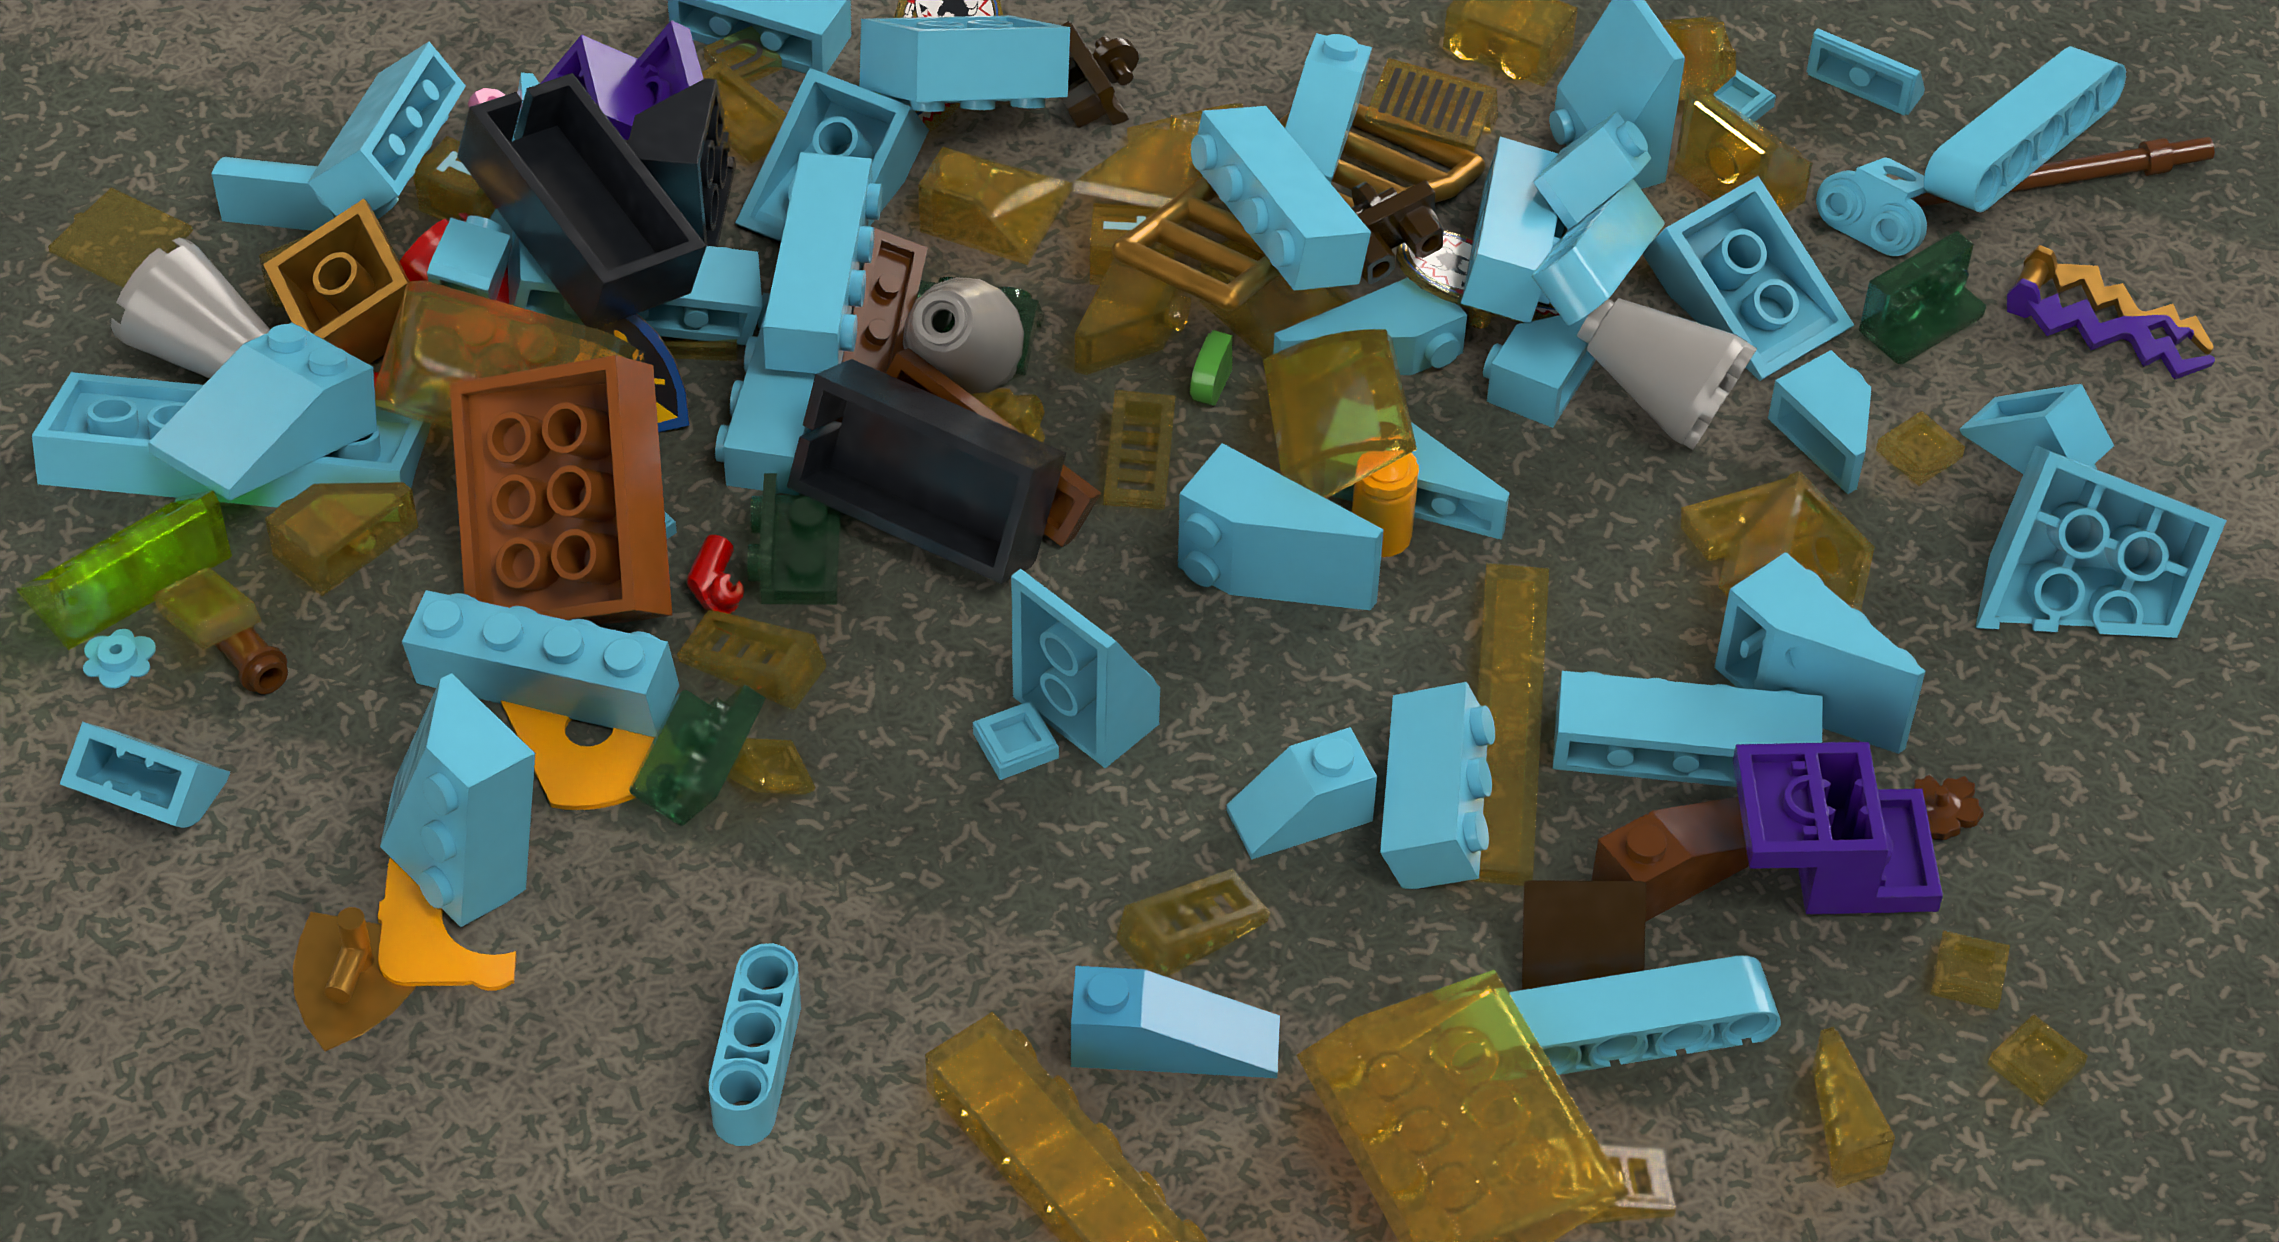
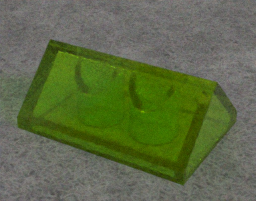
[16,490,232,650]

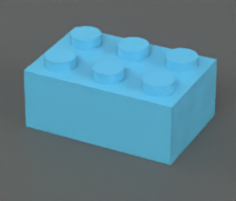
[859,16,1070,112]

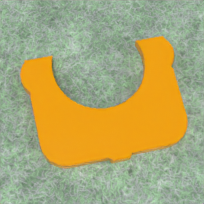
[378,857,517,991]

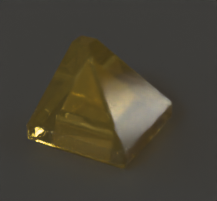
[720,738,816,794]

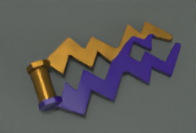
[2007,245,2215,380]

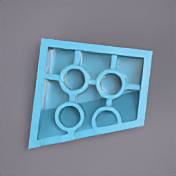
[1976,445,2227,638]
[380,673,535,927]

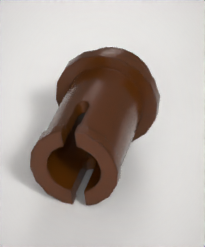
[214,617,288,694]

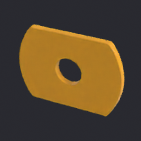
[501,700,680,810]

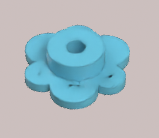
[83,629,156,688]

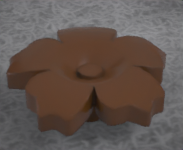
[1914,775,1984,840]

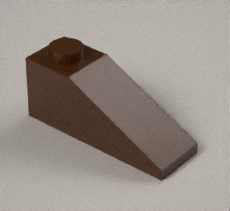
[1591,796,1749,922]

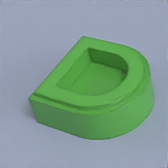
[1190,330,1232,406]

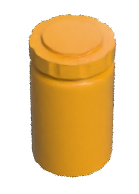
[1352,443,1419,557]

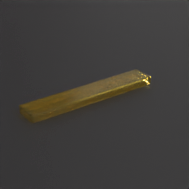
[1467,563,1549,886]

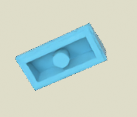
[1806,28,1925,116]

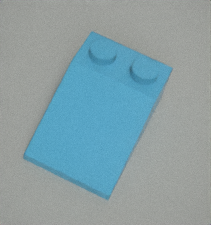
[1549,0,1685,189]
[735,68,929,243]
[1643,176,1854,381]
[148,322,377,501]
[1178,443,1384,610]
[1011,569,1160,768]

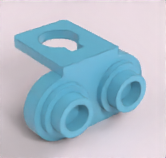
[1816,158,1927,256]

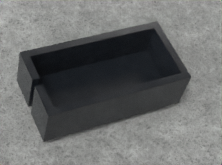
[457,73,707,331]
[787,359,1067,584]

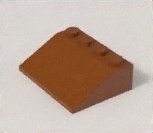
[449,355,672,625]

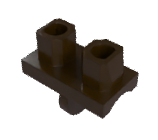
[1060,20,1139,128]
[1351,180,1443,284]

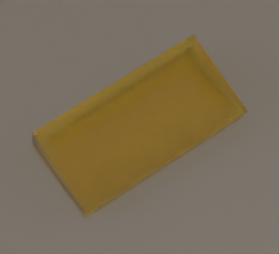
[1263,329,1417,499]

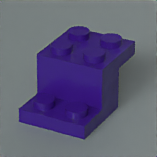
[540,20,704,140]
[1733,742,1943,914]

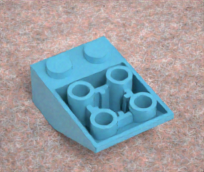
[1714,552,1925,754]

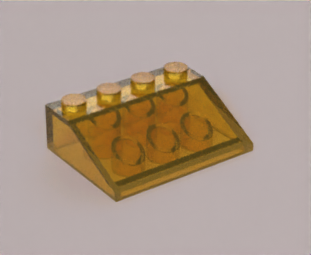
[1296,970,1629,1242]

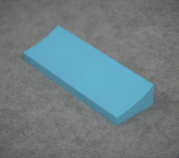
[32,372,431,520]

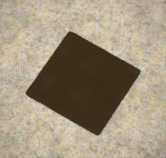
[1522,880,1646,990]

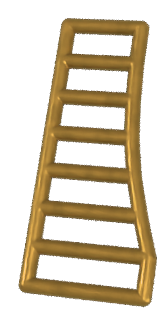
[1112,103,1485,311]

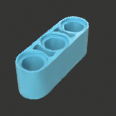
[709,943,801,1146]

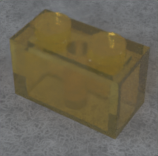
[1443,0,1578,87]

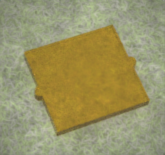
[48,188,193,288]

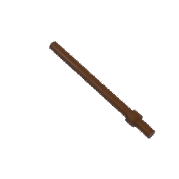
[1911,137,2215,207]

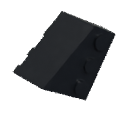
[625,78,736,247]

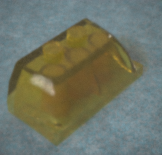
[375,281,645,430]

